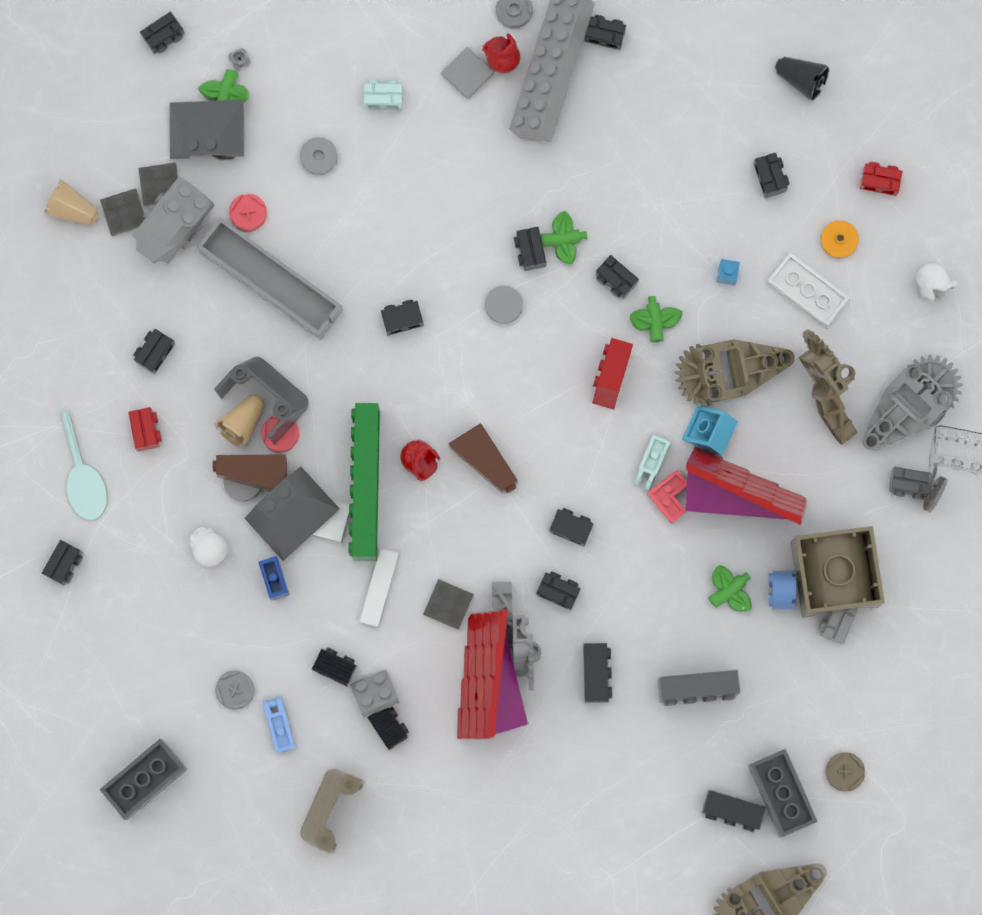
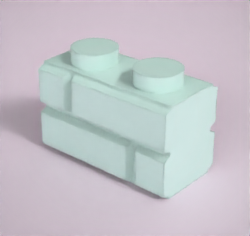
[364,80,403,110]

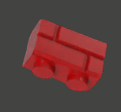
[859,162,903,196]
[128,407,162,451]

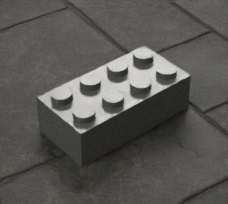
[657,670,740,706]
[99,738,188,820]
[748,749,818,838]

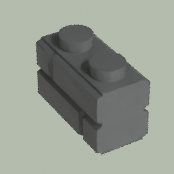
[889,467,933,500]

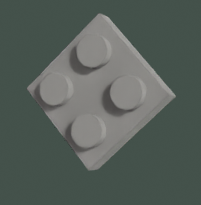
[350,670,399,718]

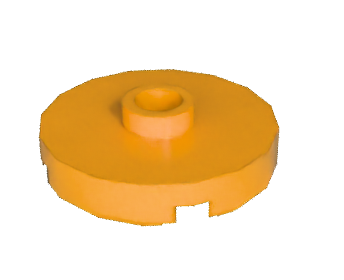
[821,221,859,258]

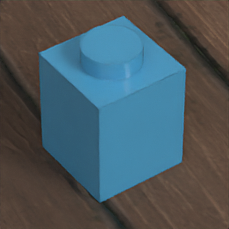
[717,259,740,285]

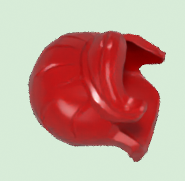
[482,33,521,74]
[400,440,441,481]

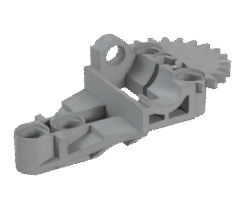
[862,355,963,451]
[492,582,541,691]

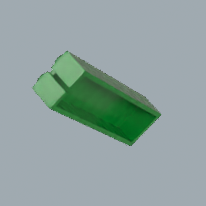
[348,403,380,561]

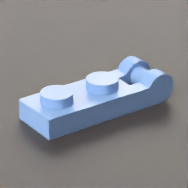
[262,696,296,753]

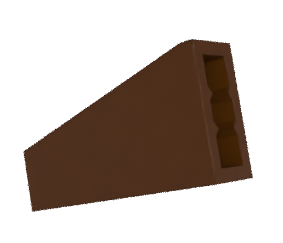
[448,423,518,493]
[213,454,287,492]

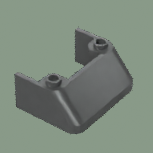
[214,357,309,445]

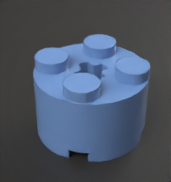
[768,571,796,610]

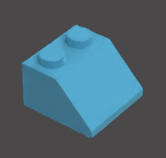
[682,405,738,456]

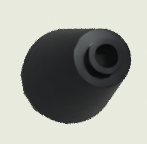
[775,56,830,101]

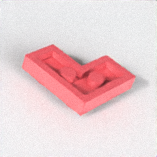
[647,470,687,524]

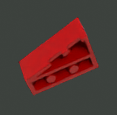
[592,338,633,410]

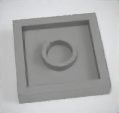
[441,47,494,99]

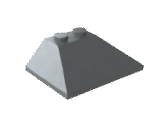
[170,100,244,159]
[244,467,340,561]

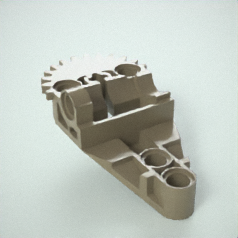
[799,329,857,445]
[674,339,795,406]
[713,864,827,915]

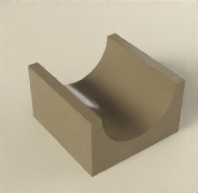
[790,526,885,618]

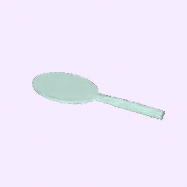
[61,410,107,520]

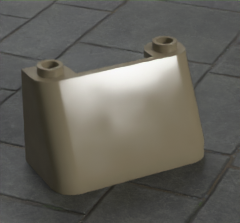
[300,769,365,854]

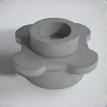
[229,48,250,70]

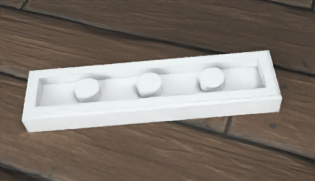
[359,548,399,628]

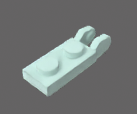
[634,434,671,490]

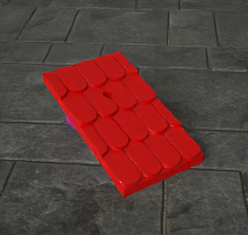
[685,447,807,525]
[457,609,528,739]

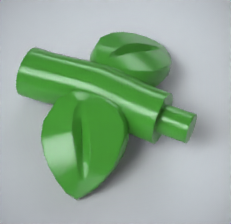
[198,69,249,102]
[541,211,587,264]
[630,296,682,343]
[708,565,752,612]

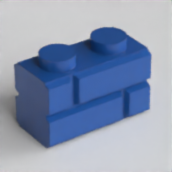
[258,556,290,601]

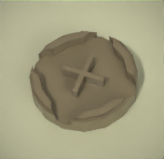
[825,752,865,792]

